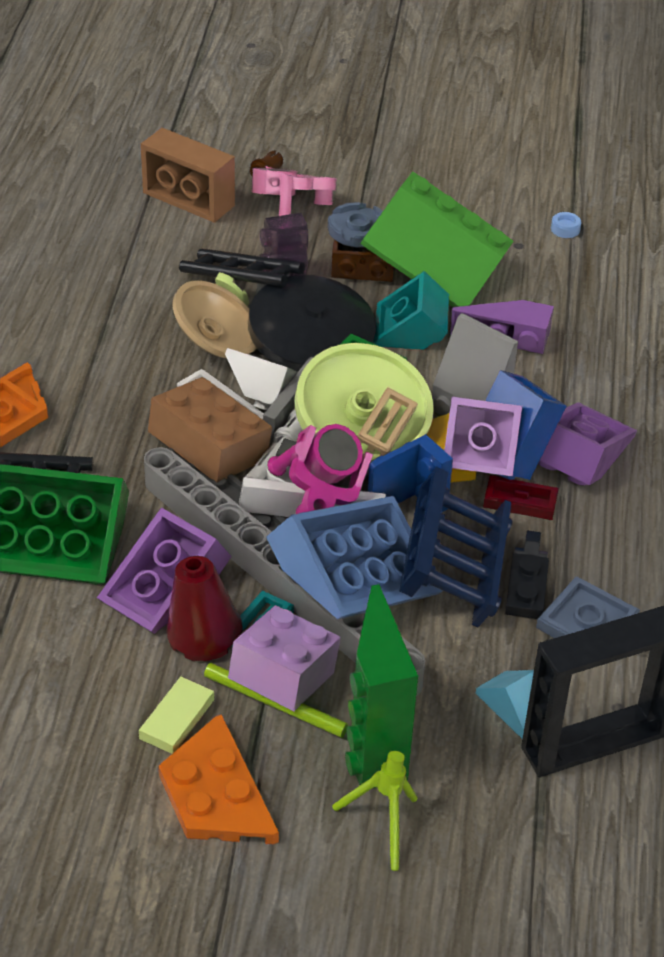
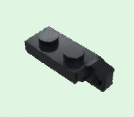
[505,530,549,619]

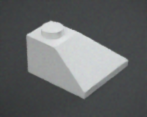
[225,348,297,411]

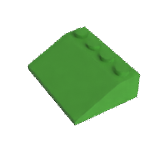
[360,172,514,307]

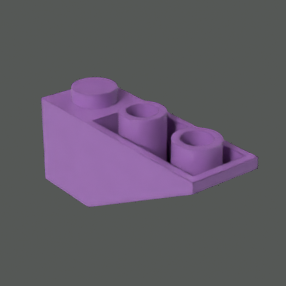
[450,300,554,354]

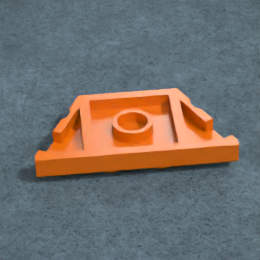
[0,362,48,448]
[158,714,279,844]

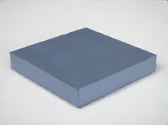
[536,576,640,638]

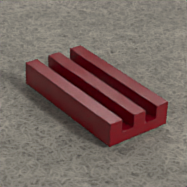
[483,475,559,520]

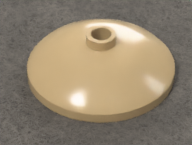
[173,280,256,359]

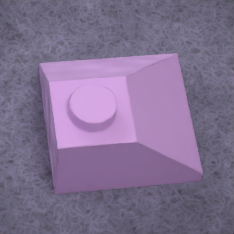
[444,397,522,476]

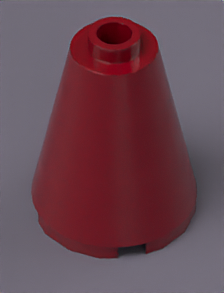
[167,556,243,661]

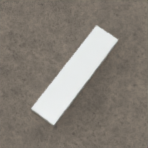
[239,477,386,517]

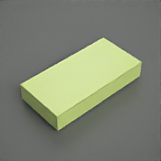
[139,676,214,754]

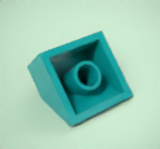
[374,271,449,350]

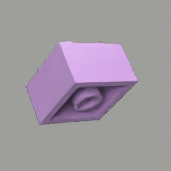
[228,605,341,711]

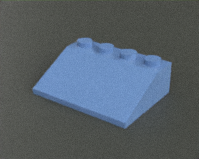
[266,496,443,619]

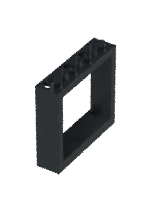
[521,606,664,778]

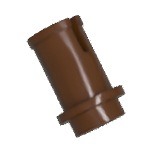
[250,150,284,176]

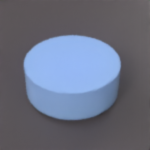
[551,212,582,238]

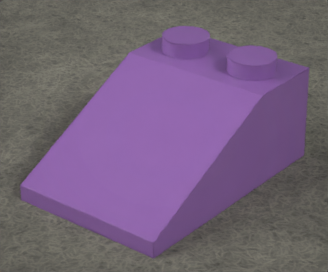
[538,402,637,486]
[97,507,232,634]

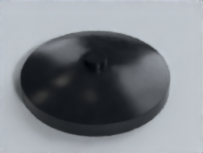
[248,275,376,372]

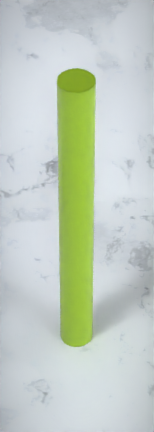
[204,663,348,738]

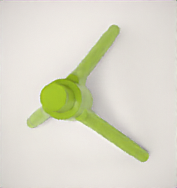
[332,751,418,871]

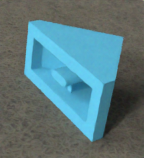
[475,670,534,739]

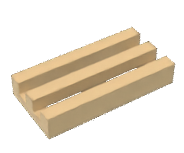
[357,387,418,456]

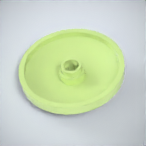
[294,343,434,463]

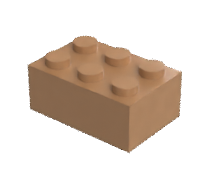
[141,128,235,223]
[148,377,272,482]

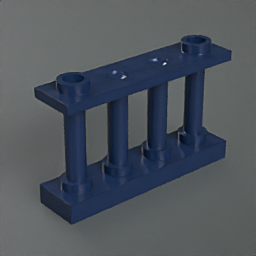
[399,467,512,628]

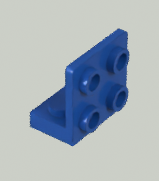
[368,434,453,513]

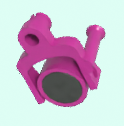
[267,424,373,514]

